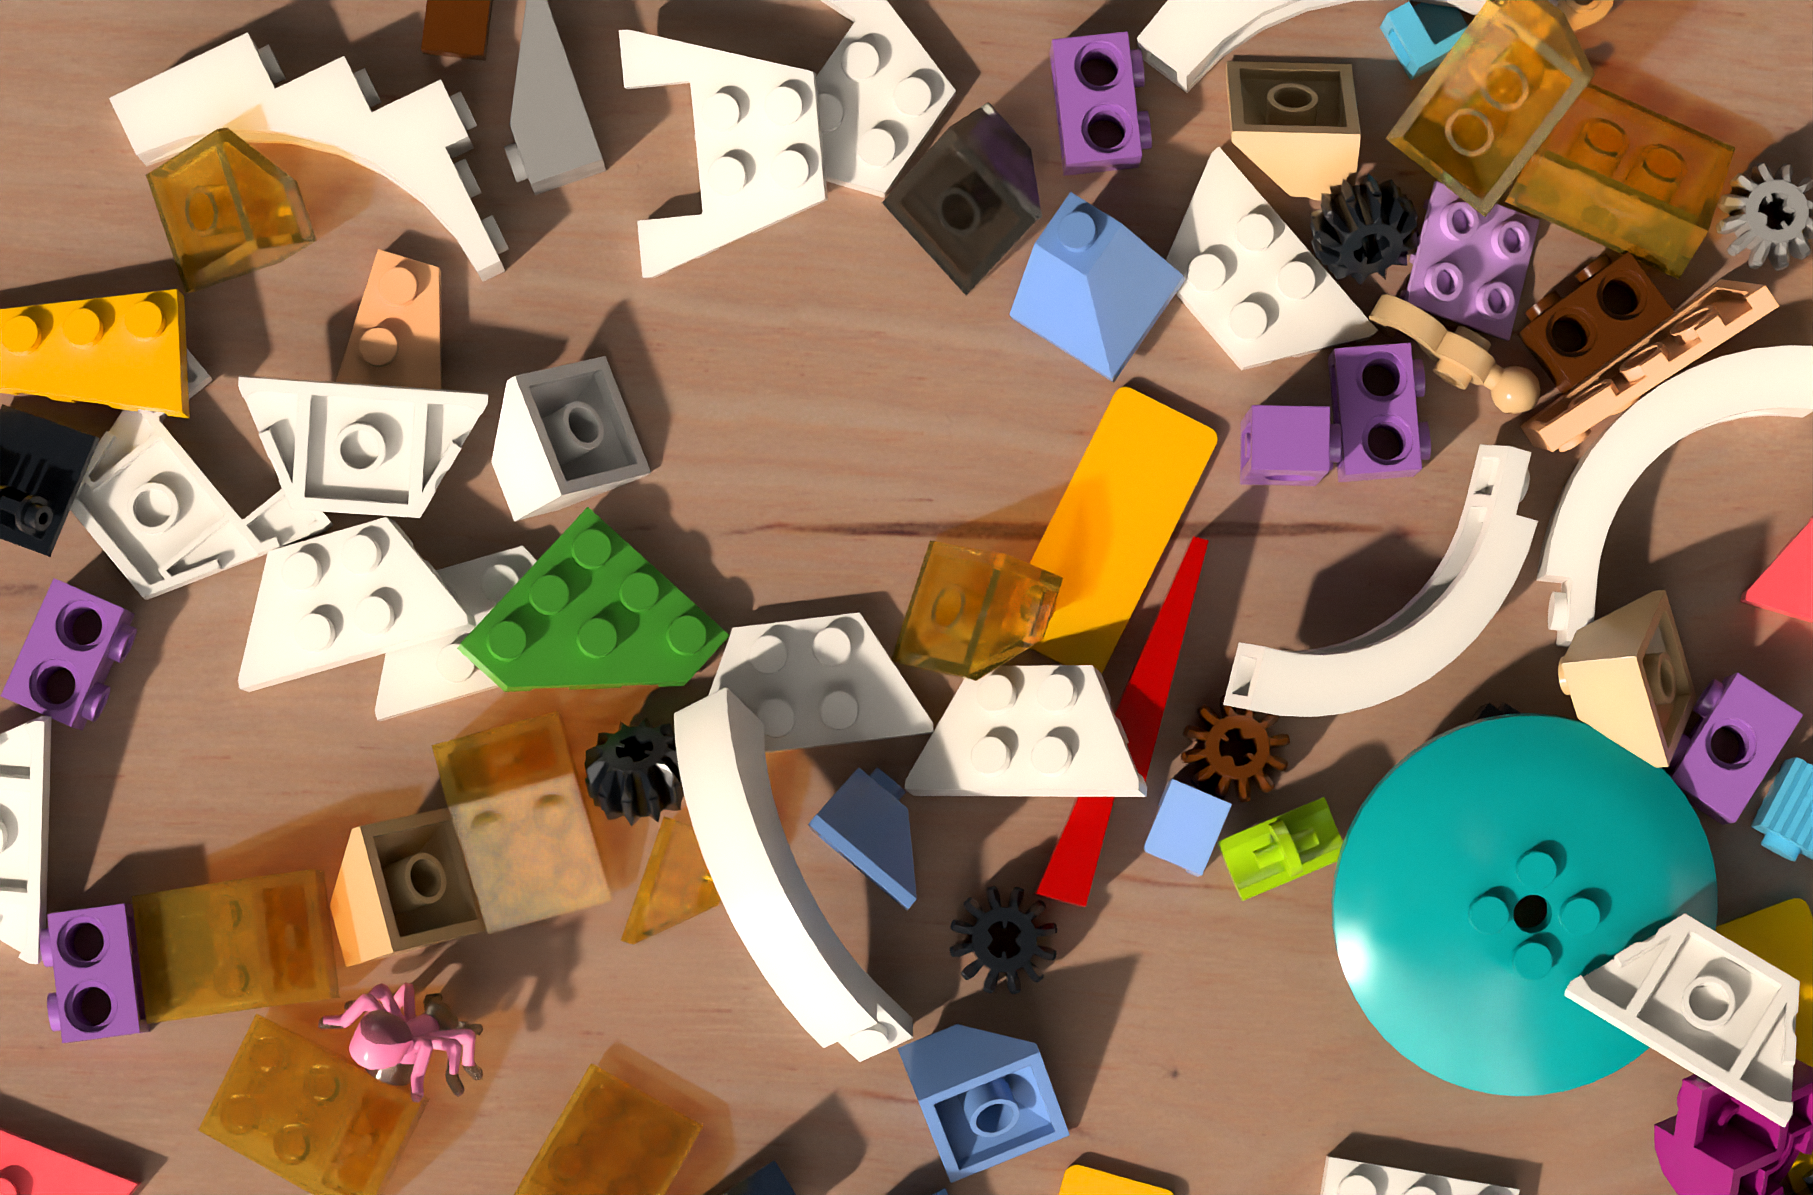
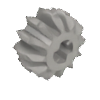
[1716,163,1813,271]

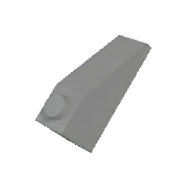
[504,0,606,195]

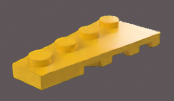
[0,289,190,419]

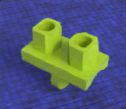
[1217,797,1343,901]

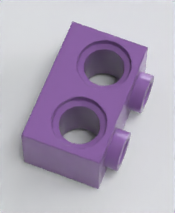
[1049,31,1152,176]
[1328,343,1431,482]
[1,578,137,731]
[40,903,150,1043]

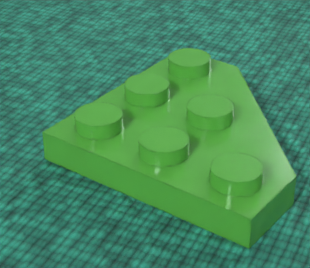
[457,507,730,692]

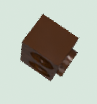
[1517,251,1675,395]

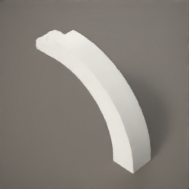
[1536,345,1813,647]
[1223,444,1538,717]
[674,687,913,1062]

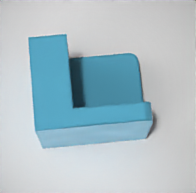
[1380,1,1484,81]

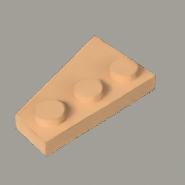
[336,249,443,389]

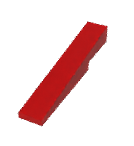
[1033,536,1209,908]

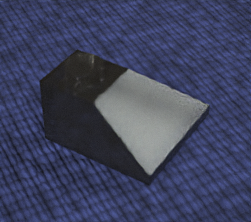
[882,102,1042,295]

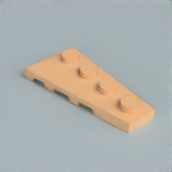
[1520,279,1779,452]

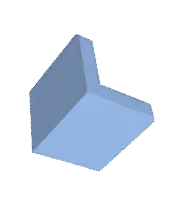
[1144,779,1232,877]

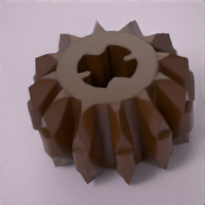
[1181,695,1290,803]

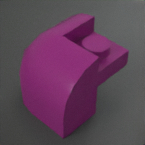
[1654,1059,1813,1195]

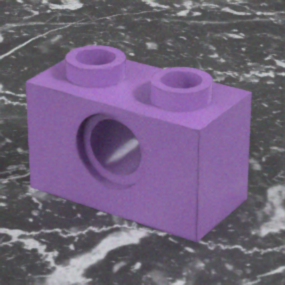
[1240,405,1341,486]
[1665,673,1803,825]

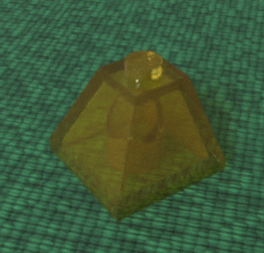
[146,128,317,293]
[891,540,1063,681]
[621,816,722,946]

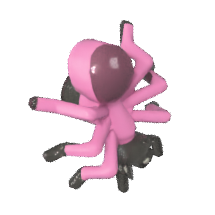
[318,982,483,1103]

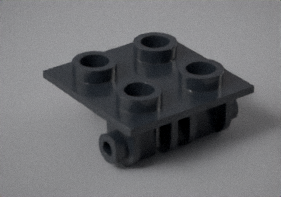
[0,404,100,557]

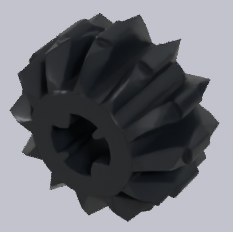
[1310,173,1419,285]
[584,717,684,826]
[949,886,1058,994]

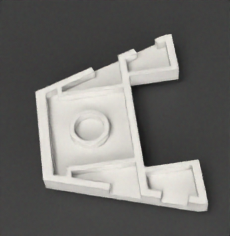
[694,0,956,198]
[619,30,828,278]
[70,349,333,600]

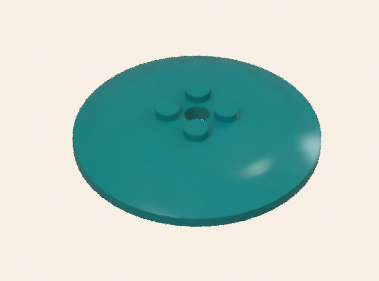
[1331,713,1718,1096]

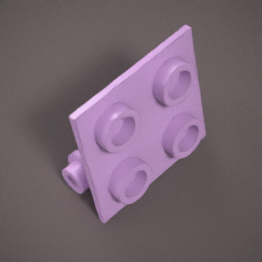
[1400,181,1540,341]

